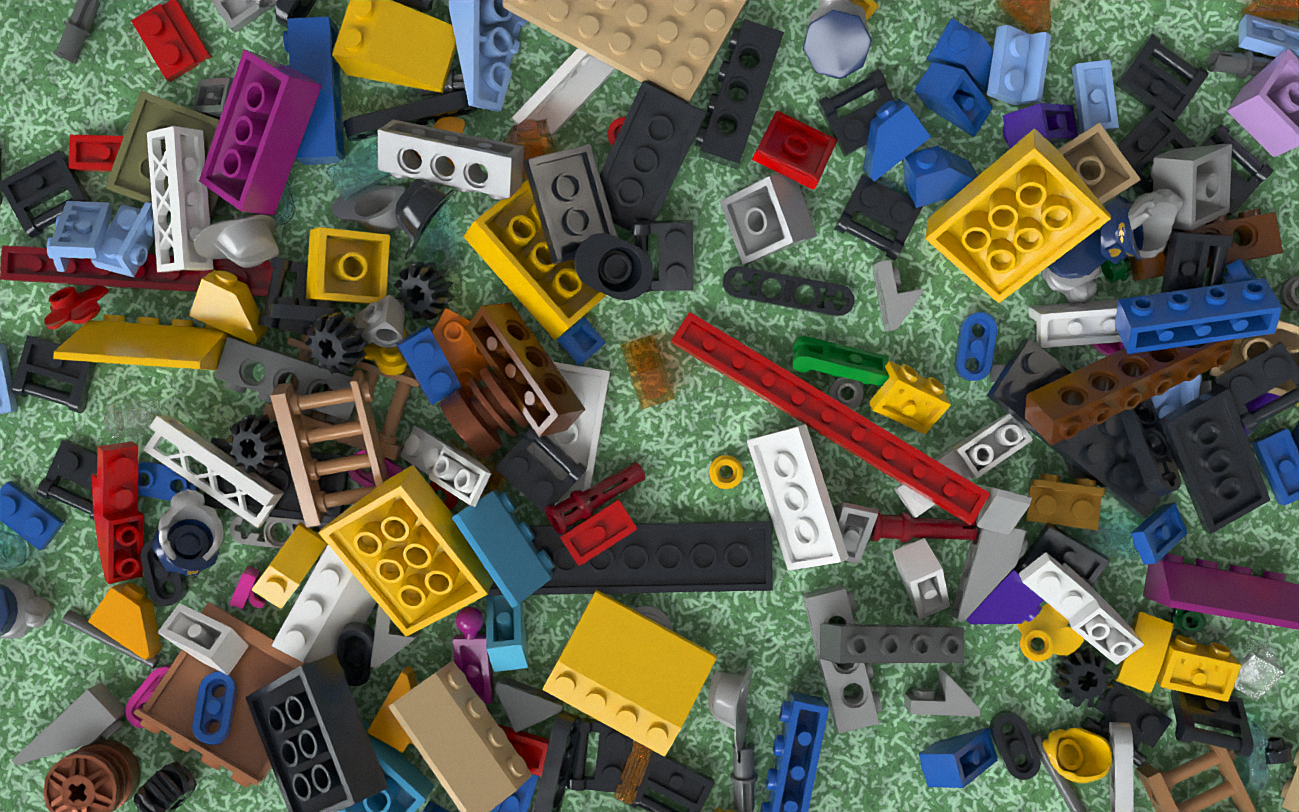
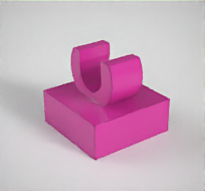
[229,566,266,609]

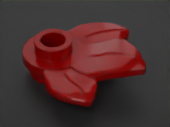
[44,286,109,329]

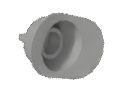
[332,185,406,234]
[193,214,279,268]
[708,667,752,751]

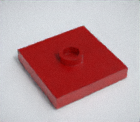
[752,110,837,190]

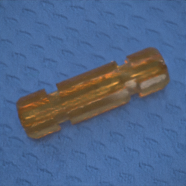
[615,741,653,804]

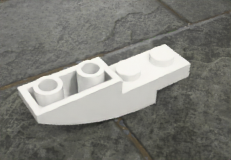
[894,413,1033,517]
[400,426,491,507]
[1019,552,1144,665]

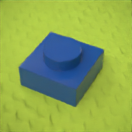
[557,317,606,366]

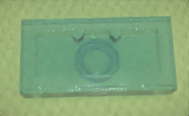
[326,141,392,201]

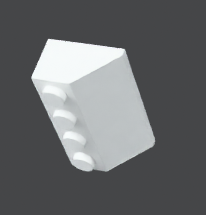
[271,545,377,663]

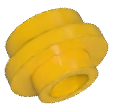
[709,455,743,489]

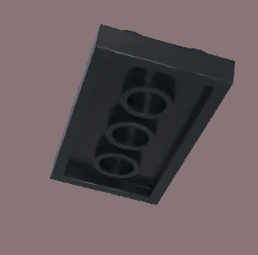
[600,81,707,232]
[1159,384,1270,534]
[204,438,349,523]

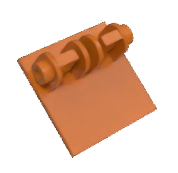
[432,307,490,398]

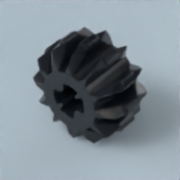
[394,261,455,320]
[305,312,369,374]
[225,414,286,474]
[1051,648,1113,708]
[133,761,197,812]

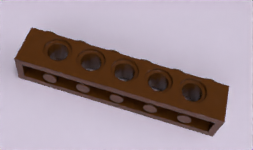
[1025,339,1234,445]

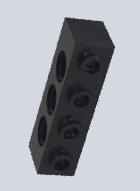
[695,19,784,170]

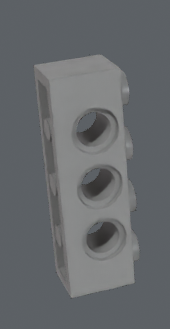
[378,119,524,200]
[802,584,882,734]

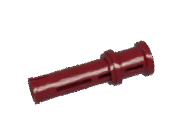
[545,461,646,534]
[870,511,977,543]

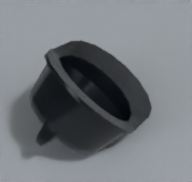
[395,179,454,260]
[574,233,653,301]

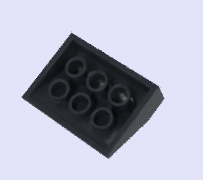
[245,653,388,812]

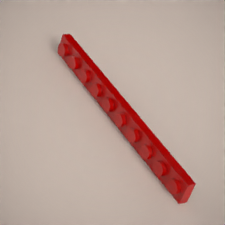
[671,312,991,525]

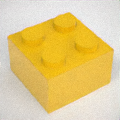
[306,227,390,305]

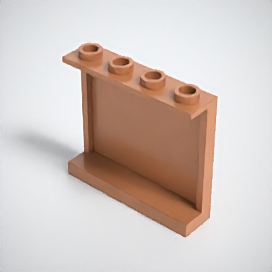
[133,602,307,788]

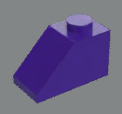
[1002,103,1079,149]
[965,569,1044,625]

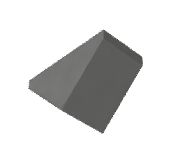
[193,77,234,119]
[495,675,564,733]

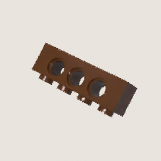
[1129,208,1283,281]
[465,302,586,437]

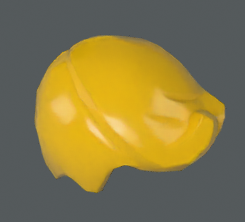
[1042,727,1112,784]

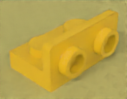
[869,361,951,434]
[1156,635,1241,702]

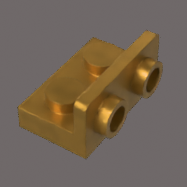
[1025,474,1105,530]

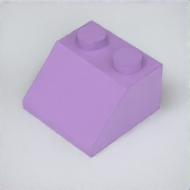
[1227,48,1299,157]

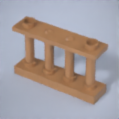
[263,334,421,460]
[270,370,389,528]
[1136,744,1256,812]

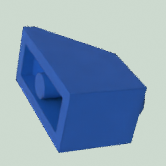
[926,18,993,93]
[914,62,993,137]
[863,99,931,182]
[904,145,978,208]
[919,728,998,788]

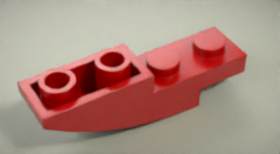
[92,441,143,584]

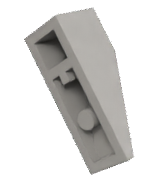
[950,518,1027,622]
[12,682,126,765]

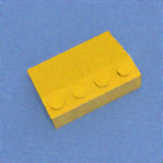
[925,128,1111,303]
[463,180,607,340]
[53,314,238,370]
[319,465,494,637]
[542,589,717,757]

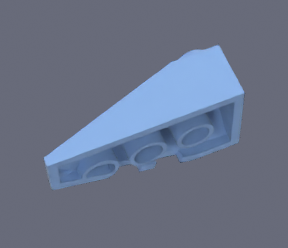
[449,0,527,112]

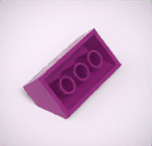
[199,49,322,215]
[1142,553,1299,630]

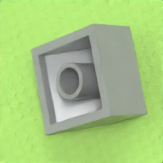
[1151,144,1232,231]
[720,174,817,265]

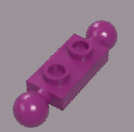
[452,606,495,714]

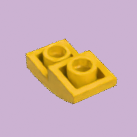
[1115,612,1174,693]

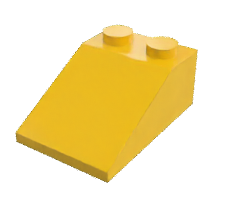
[332,0,457,93]

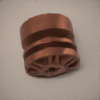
[439,366,530,460]
[43,739,140,812]

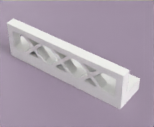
[512,48,617,150]
[147,126,213,272]
[1028,298,1125,348]
[143,415,284,528]

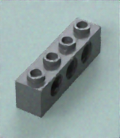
[214,337,368,424]
[819,623,964,663]

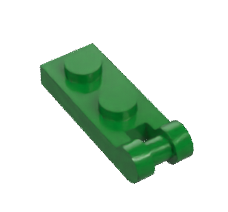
[792,336,890,386]

